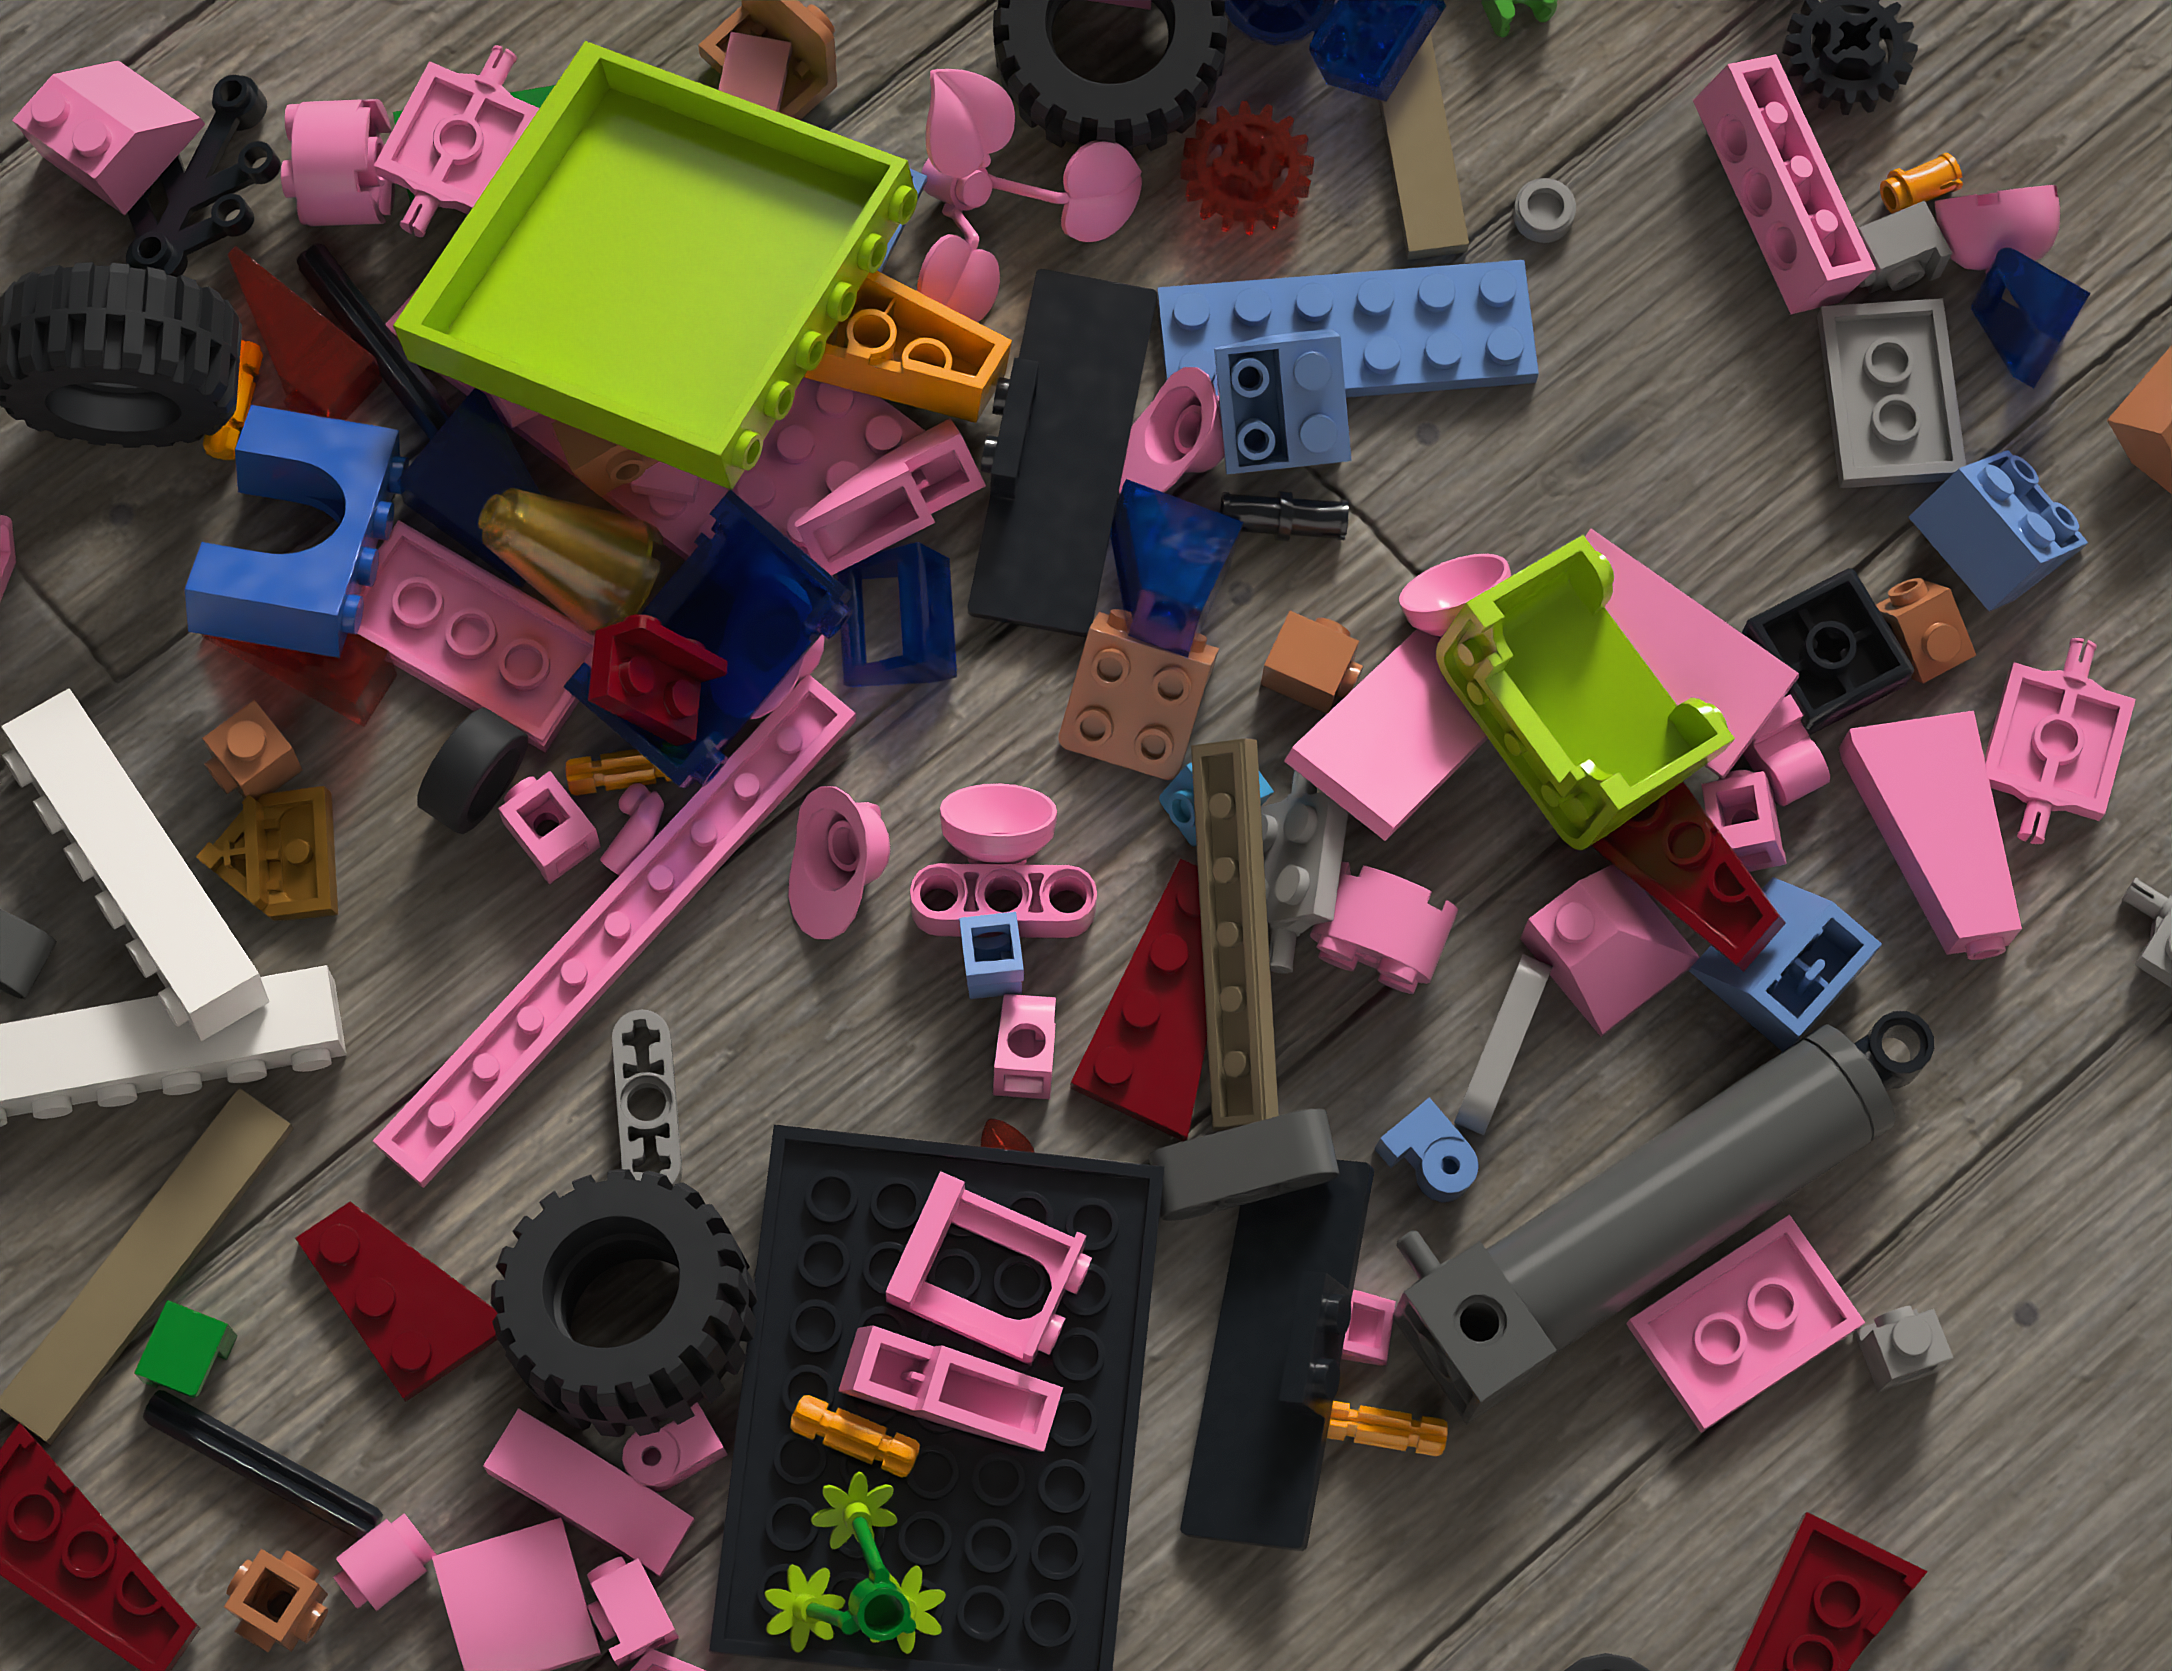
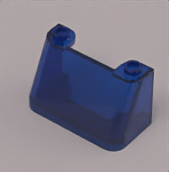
[563,489,853,788]

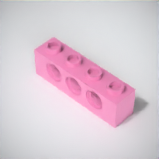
[1693,54,1876,314]

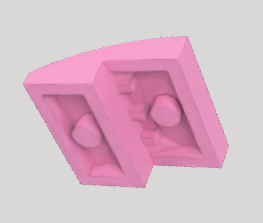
[432,1517,602,1671]

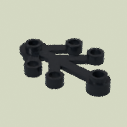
[126,75,281,277]

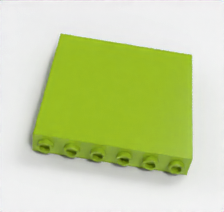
[393,41,918,490]

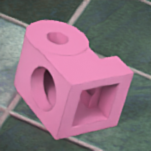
[1743,694,1830,806]
[993,994,1056,1100]
[622,1402,728,1492]

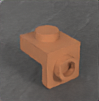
[1876,578,1976,683]

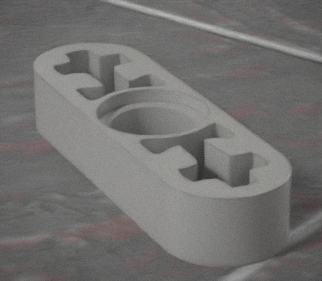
[1454,954,1553,1135]
[612,1009,683,1187]

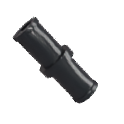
[1219,491,1349,541]

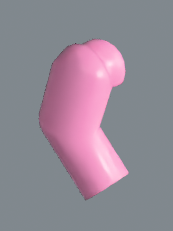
[600,783,664,876]

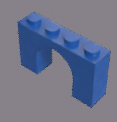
[184,405,409,658]

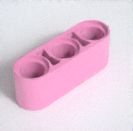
[910,863,1097,938]

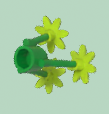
[764,1472,946,1654]

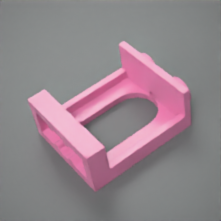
[886,1171,1092,1366]

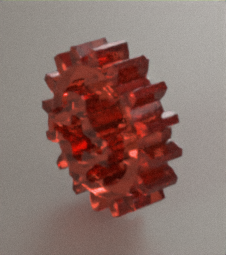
[1180,101,1314,235]

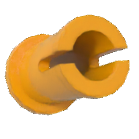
[1880,153,1963,214]

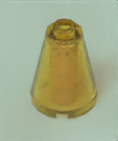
[478,488,663,637]

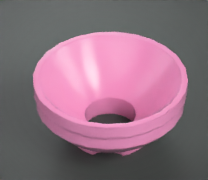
[1399,554,1511,638]
[940,784,1057,865]

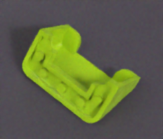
[1436,535,1735,850]

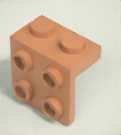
[698,0,837,120]
[1058,609,1219,780]

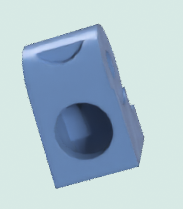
[959,912,1024,999]
[1374,1097,1479,1202]

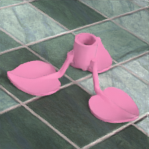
[916,69,1142,323]

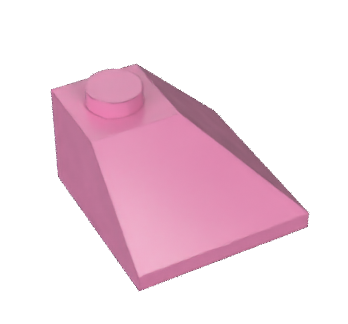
[1520,864,1700,1037]

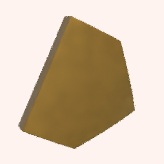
[196,786,338,921]

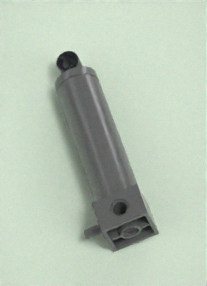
[1393,1011,1935,1425]

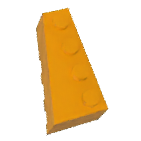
[804,271,1012,423]

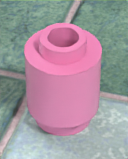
[333,1513,436,1611]

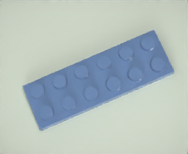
[1157,260,1539,398]

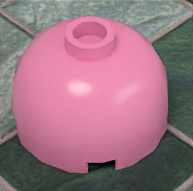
[1935,185,2060,282]

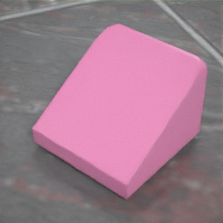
[1341,1289,1396,1366]

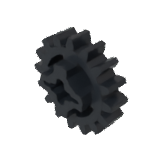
[1782,0,1918,115]

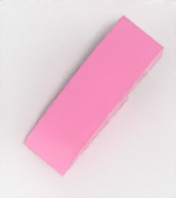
[794,418,986,580]
[838,1326,1063,1452]
[483,1408,695,1577]

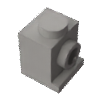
[1858,201,1952,293]
[1854,1306,1953,1393]

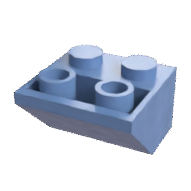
[1214,329,1352,474]
[1909,450,2089,612]
[1689,877,1882,1052]

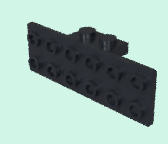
[968,269,1157,637]
[1180,1160,1374,1551]

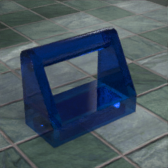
[1971,248,2091,389]
[837,542,957,687]

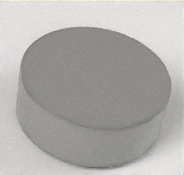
[1513,178,1576,243]

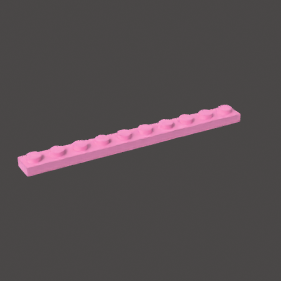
[373,674,856,1188]

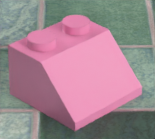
[12,61,205,216]

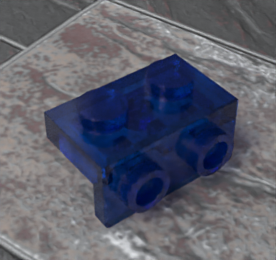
[1309,0,1446,102]

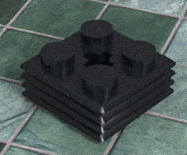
[1742,568,1914,736]

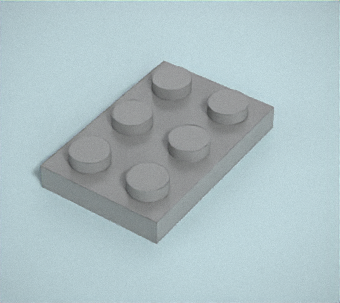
[1817,298,1966,488]

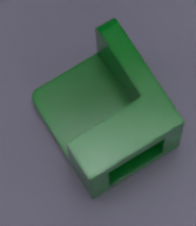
[134,1300,237,1398]

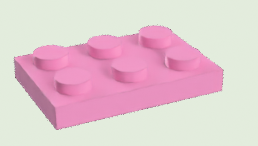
[1626,1214,1865,1433]

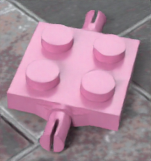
[374,45,539,237]
[1984,638,2136,844]

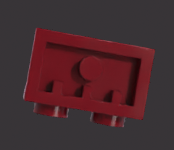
[588,614,728,746]

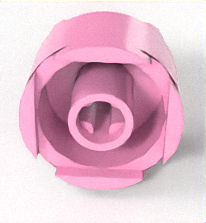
[281,99,395,227]
[1310,862,1458,994]

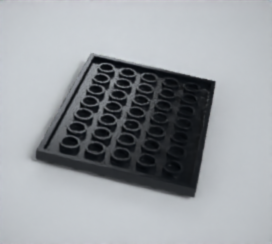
[709,1125,1164,1671]

